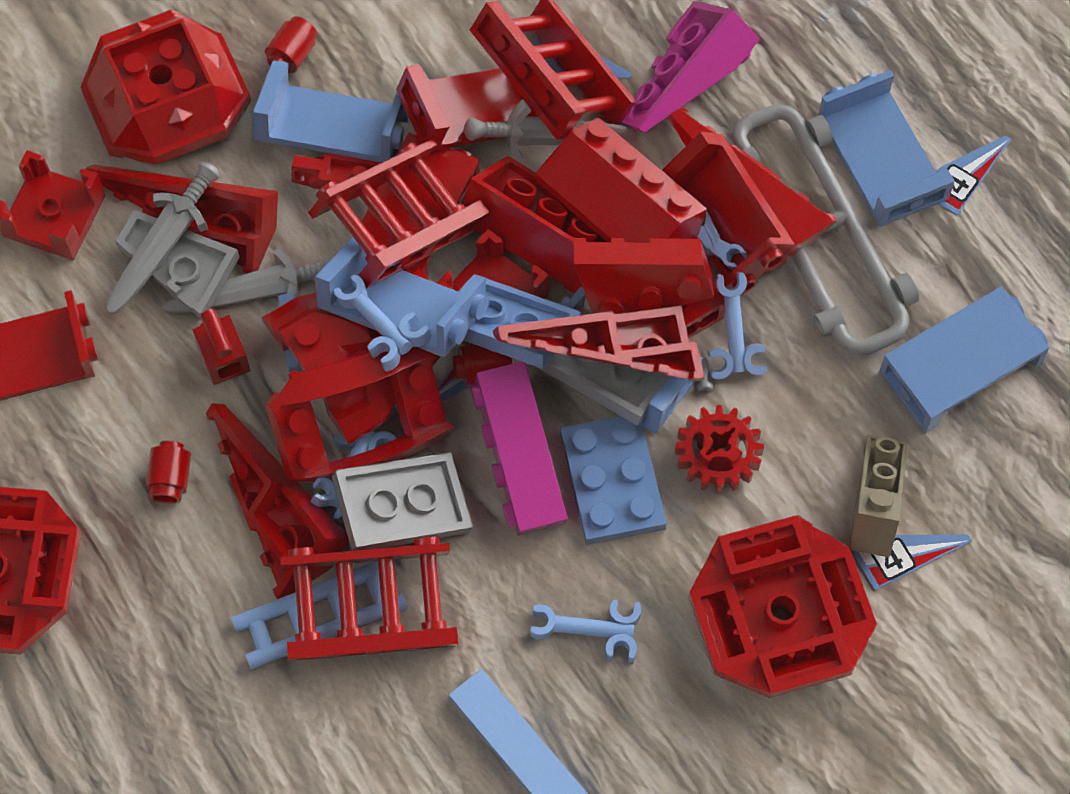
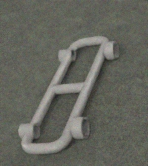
[732,104,919,355]

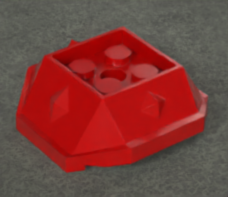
[80,10,251,165]
[0,487,81,655]
[689,515,877,698]

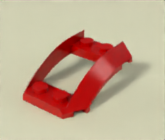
[265,347,455,483]

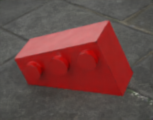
[573,238,714,315]

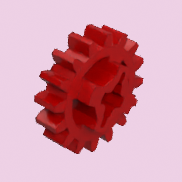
[675,405,764,494]

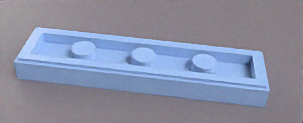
[449,669,588,794]

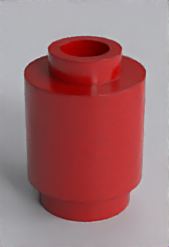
[264,16,317,73]
[452,344,512,386]
[146,440,191,503]

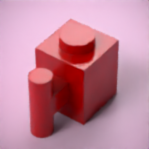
[192,309,251,385]

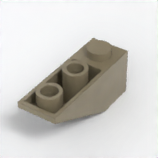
[849,435,907,558]

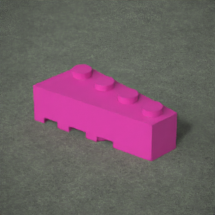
[470,361,568,536]

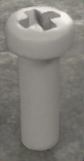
[697,357,713,394]

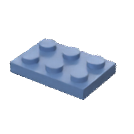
[458,274,581,369]
[560,416,667,545]

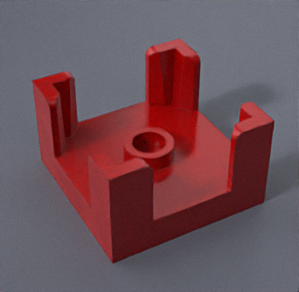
[0,150,106,261]
[437,229,549,299]

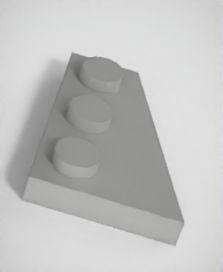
[116,210,240,320]

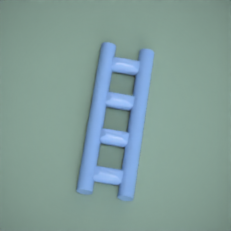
[231,561,408,670]

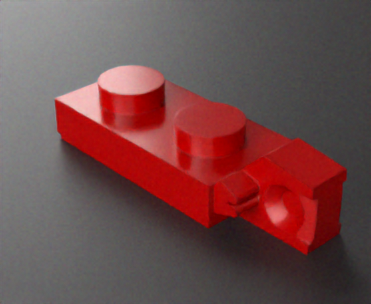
[291,153,381,193]

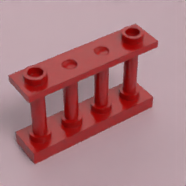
[469,0,636,140]
[308,139,490,289]
[280,537,458,662]

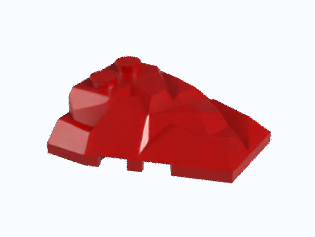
[262,267,441,445]

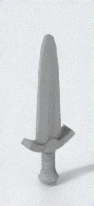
[464,99,637,161]
[107,162,219,314]
[163,248,335,313]

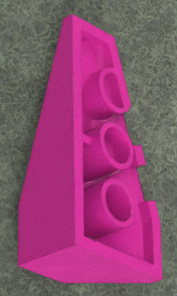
[622,1,760,133]

